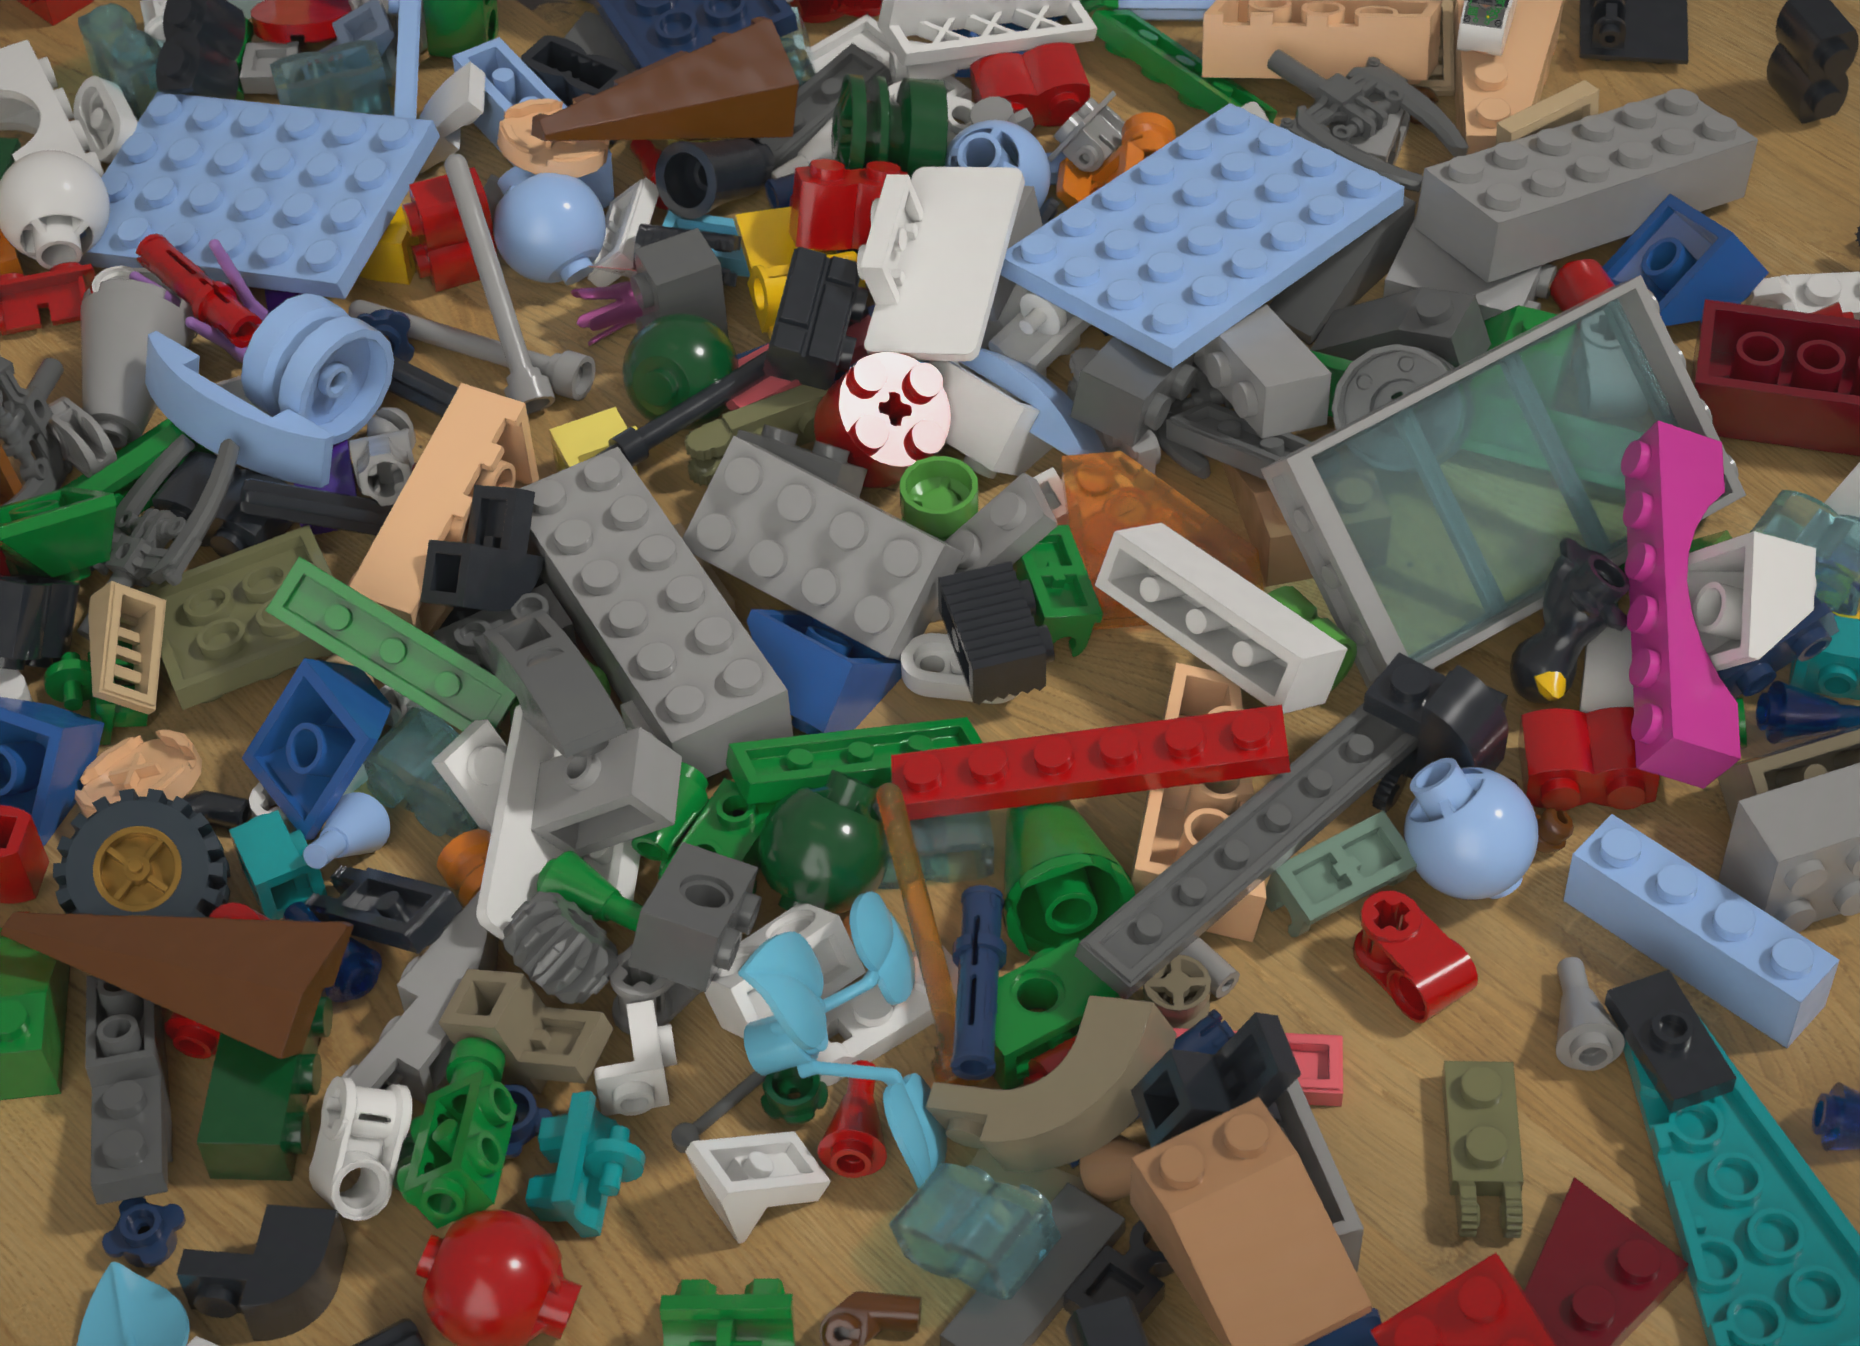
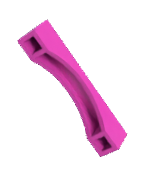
[1621,420,1741,789]

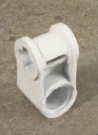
[309,1076,412,1221]

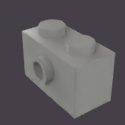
[531,727,682,857]

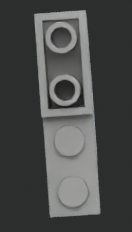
[342,890,499,1105]

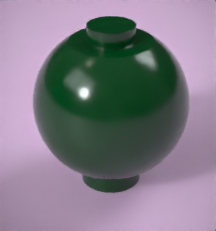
[622,313,739,430]
[758,769,890,914]

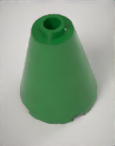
[1003,800,1135,957]

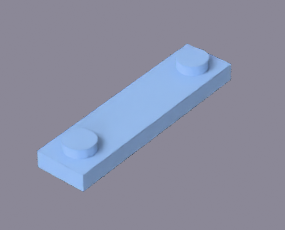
[383,0,421,119]

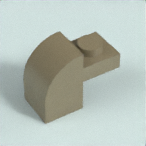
[439,969,614,1095]

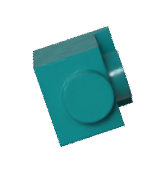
[1787,615,1860,700]
[229,810,328,920]

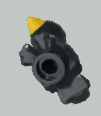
[1510,537,1630,704]

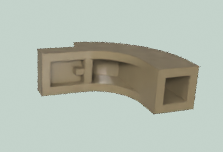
[926,995,1177,1172]

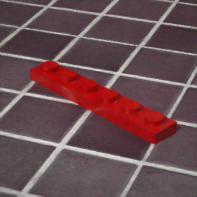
[891,705,1291,822]

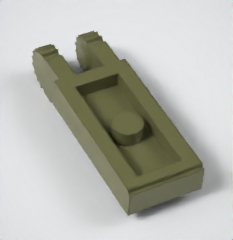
[684,381,834,487]
[1442,1061,1524,1238]

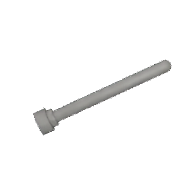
[445,154,555,415]
[348,300,596,401]

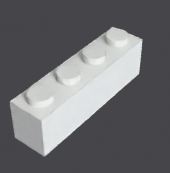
[1095,523,1348,714]

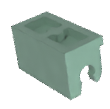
[1265,810,1417,937]

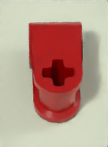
[1353,891,1478,1023]

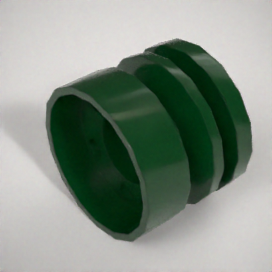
[831,74,948,179]

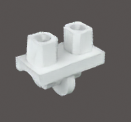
[989,291,1091,377]

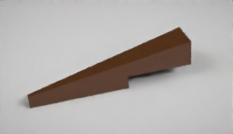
[531,17,799,141]
[0,911,354,1059]

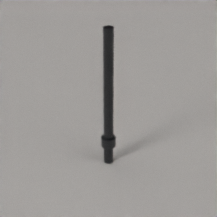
[591,305,869,467]

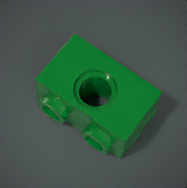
[992,938,1121,1090]

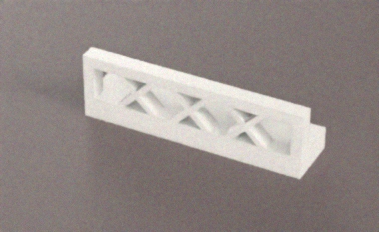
[877,0,1097,67]

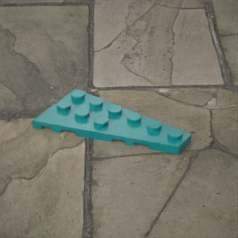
[1618,1010,1860,1346]

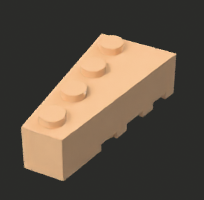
[1202,0,1442,85]
[1453,0,1564,155]
[348,383,539,637]
[1130,662,1267,942]

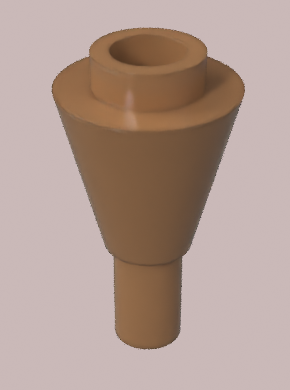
[1079,1134,1149,1202]

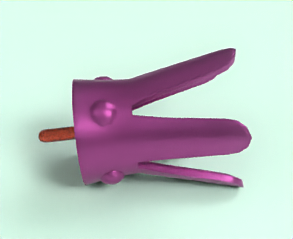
[571,281,643,347]

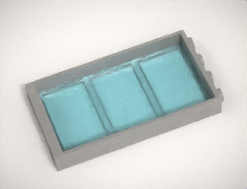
[1261,275,1746,689]

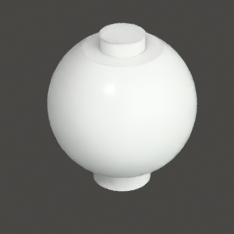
[0,150,110,269]

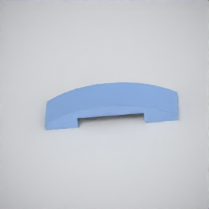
[145,331,334,488]
[917,348,1107,463]

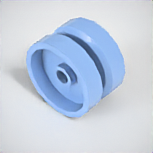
[241,293,394,445]

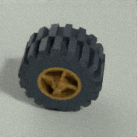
[53,788,231,917]

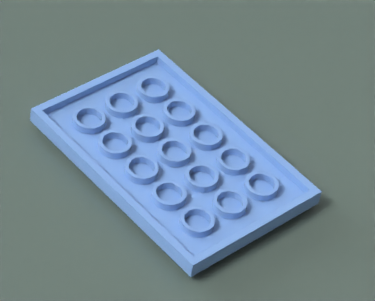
[78,92,440,299]
[1000,103,1404,368]

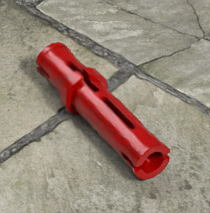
[136,233,262,348]

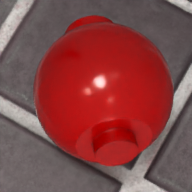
[415,1209,582,1346]

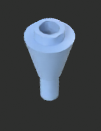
[303,792,390,869]

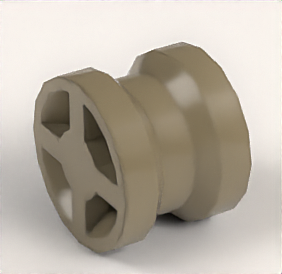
[1143,955,1211,1029]

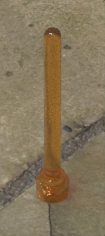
[876,783,990,1087]

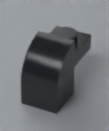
[420,485,545,612]
[1363,652,1509,773]
[1131,1012,1301,1148]
[177,1204,348,1341]

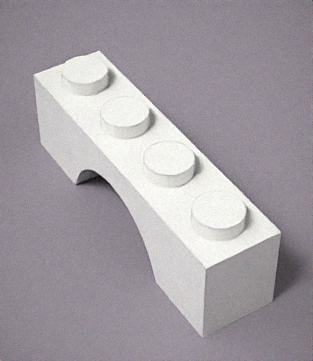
[0,40,104,178]

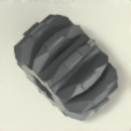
[503,891,619,1004]

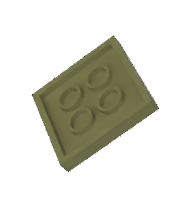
[138,525,335,710]

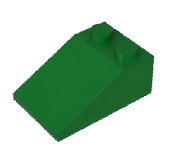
[0,928,70,1100]

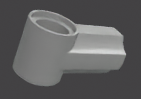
[349,429,414,506]

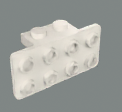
[857,167,1025,362]
[476,705,640,941]

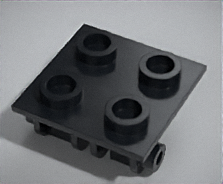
[1580,0,1689,64]

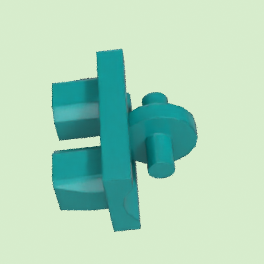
[525,1091,646,1238]

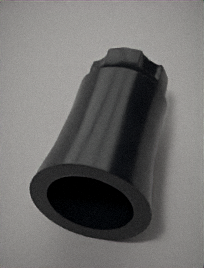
[655,138,775,219]

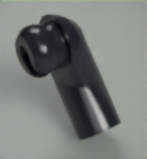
[182,790,252,828]

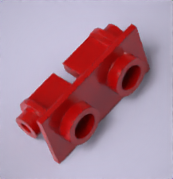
[0,262,96,336]

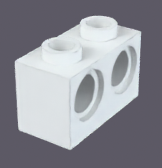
[704,903,866,1038]

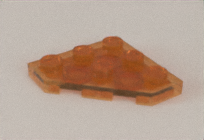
[1061,451,1264,630]

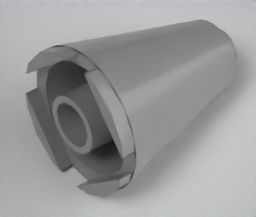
[81,279,197,448]

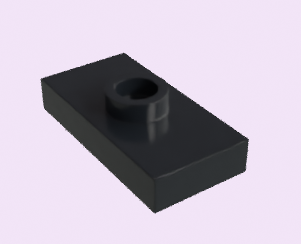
[1604,969,1737,1113]

